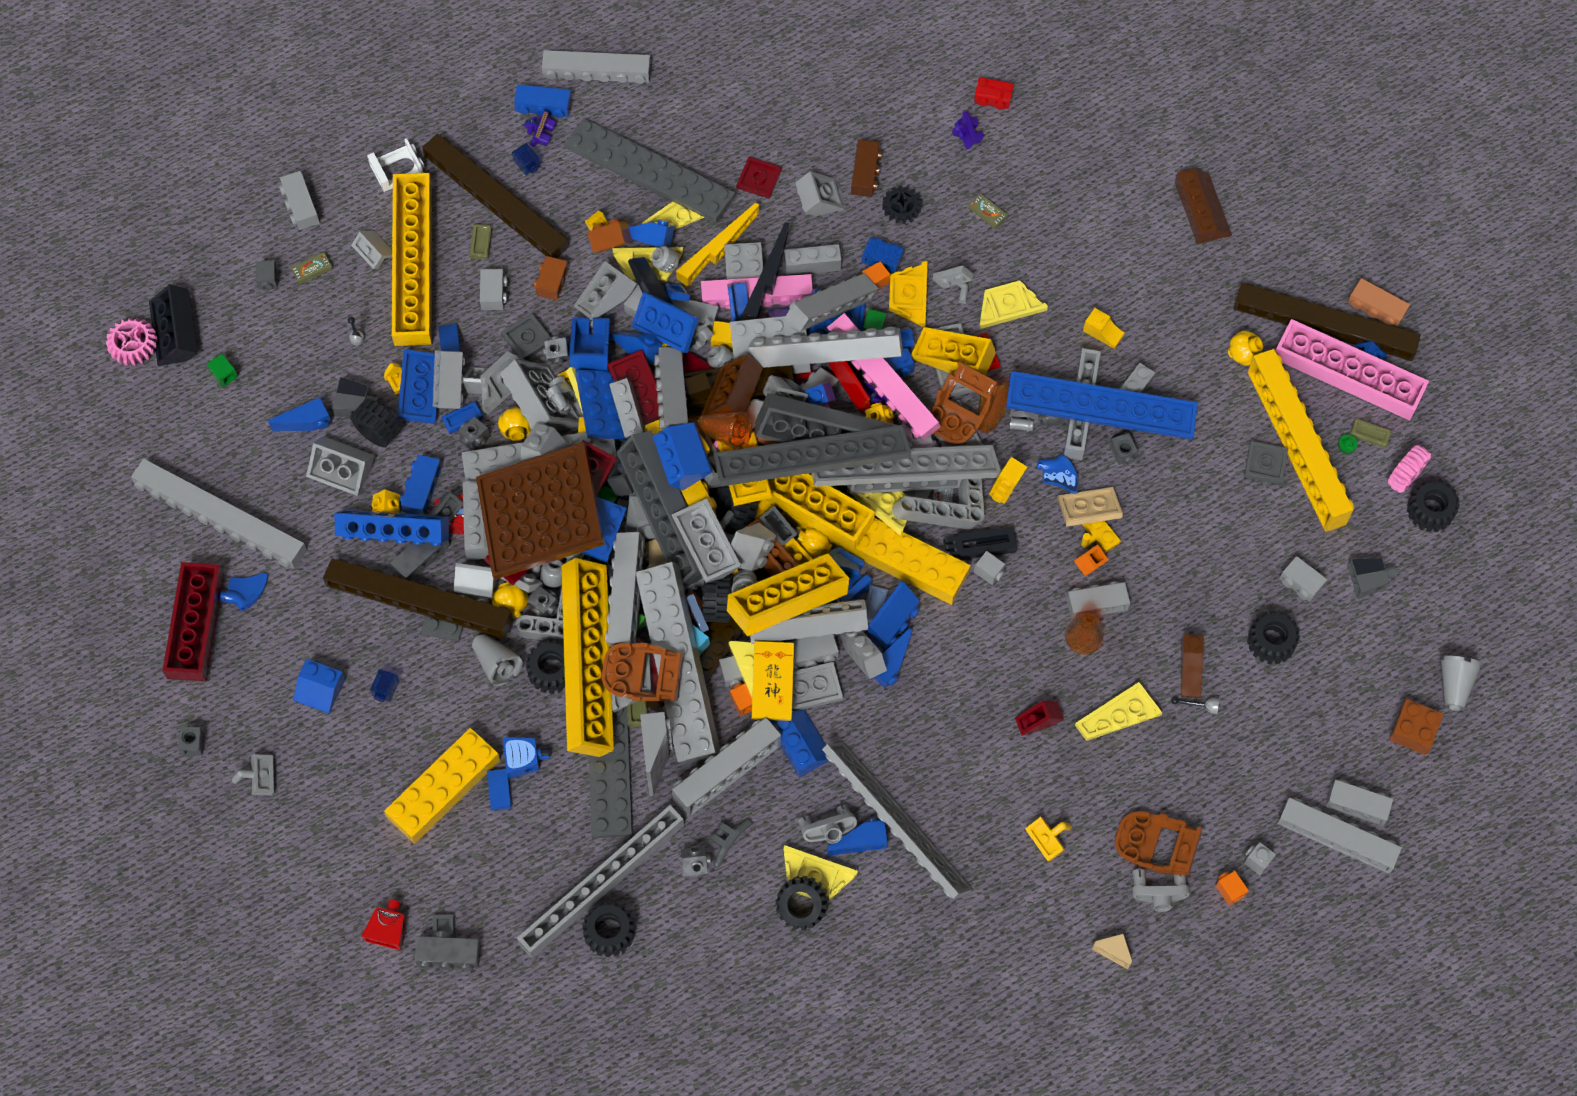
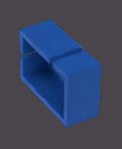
[570,318,610,371]

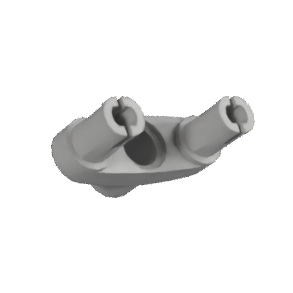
[546,376,583,415]
[799,804,857,844]
[1132,869,1189,912]

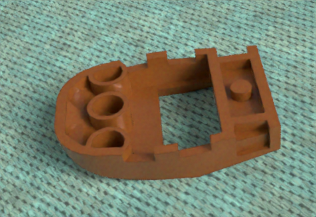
[930,362,999,444]
[602,643,684,701]
[1115,811,1202,876]

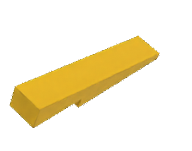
[676,203,759,287]

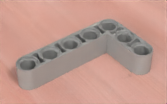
[892,479,984,530]
[516,556,585,643]

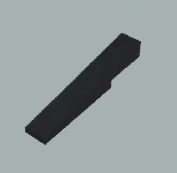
[742,222,789,321]
[628,257,696,349]

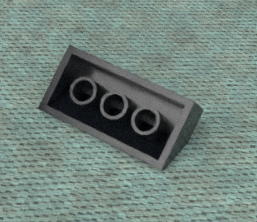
[149,284,197,366]

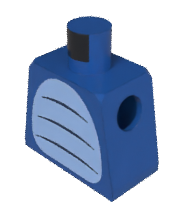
[503,737,550,779]

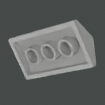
[672,499,741,583]

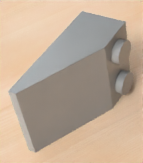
[574,261,637,321]

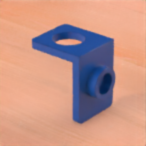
[1355,341,1387,361]

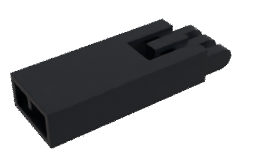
[943,526,1017,560]

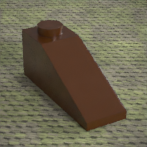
[1181,634,1204,698]

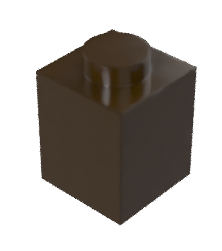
[684,373,711,404]

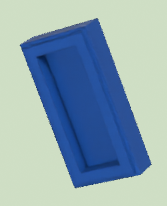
[664,283,690,302]
[441,401,483,434]
[487,769,511,811]

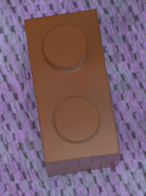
[587,218,633,253]
[534,256,568,301]

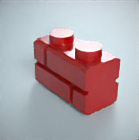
[974,77,1014,110]

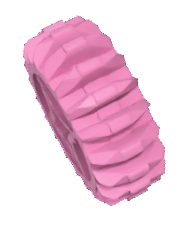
[106,317,158,366]
[1388,445,1431,493]

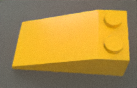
[911,327,996,375]

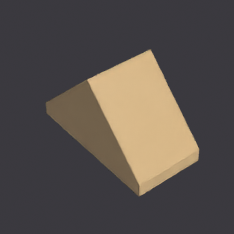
[1092,934,1132,969]

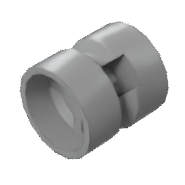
[732,569,757,593]

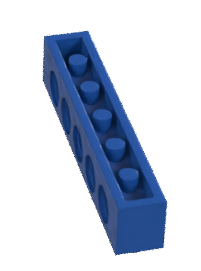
[334,510,449,546]

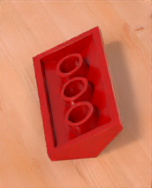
[828,361,871,415]

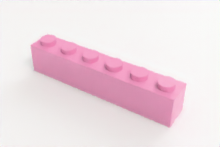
[701,274,813,309]

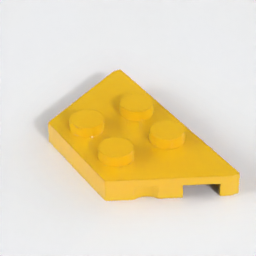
[889,261,928,327]

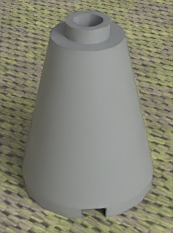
[472,634,523,686]
[1441,656,1481,711]

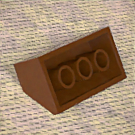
[1175,169,1232,244]
[700,353,763,426]

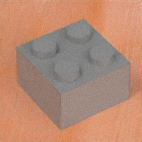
[724,242,763,280]

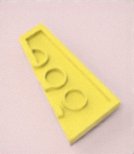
[642,202,705,230]
[1075,682,1162,741]

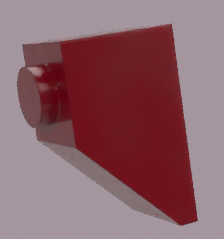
[1015,700,1064,736]

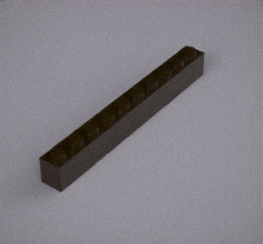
[422,134,568,258]
[1233,283,1421,361]
[323,558,513,639]

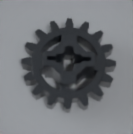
[882,186,922,224]

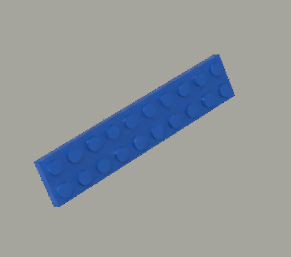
[1006,371,1198,440]

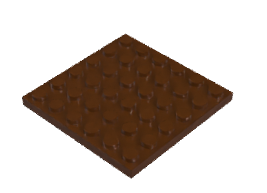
[476,442,605,580]

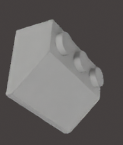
[306,436,374,496]

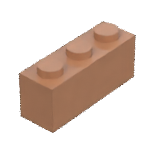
[1348,278,1410,327]

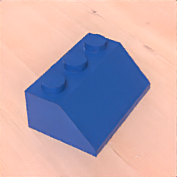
[653,422,713,491]
[867,581,920,651]
[770,710,829,777]

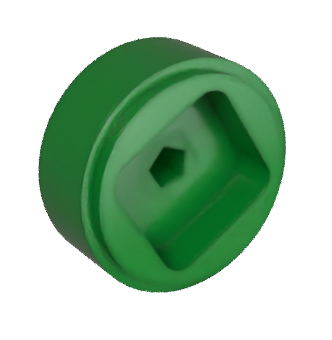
[1338,434,1358,454]

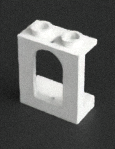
[367,139,425,192]

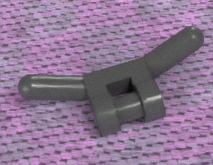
[709,819,752,868]

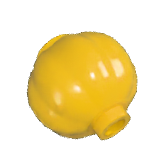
[1228,330,1263,366]
[498,406,531,441]
[796,527,832,559]
[492,582,529,619]

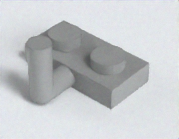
[932,266,974,304]
[501,565,542,593]
[231,754,274,796]

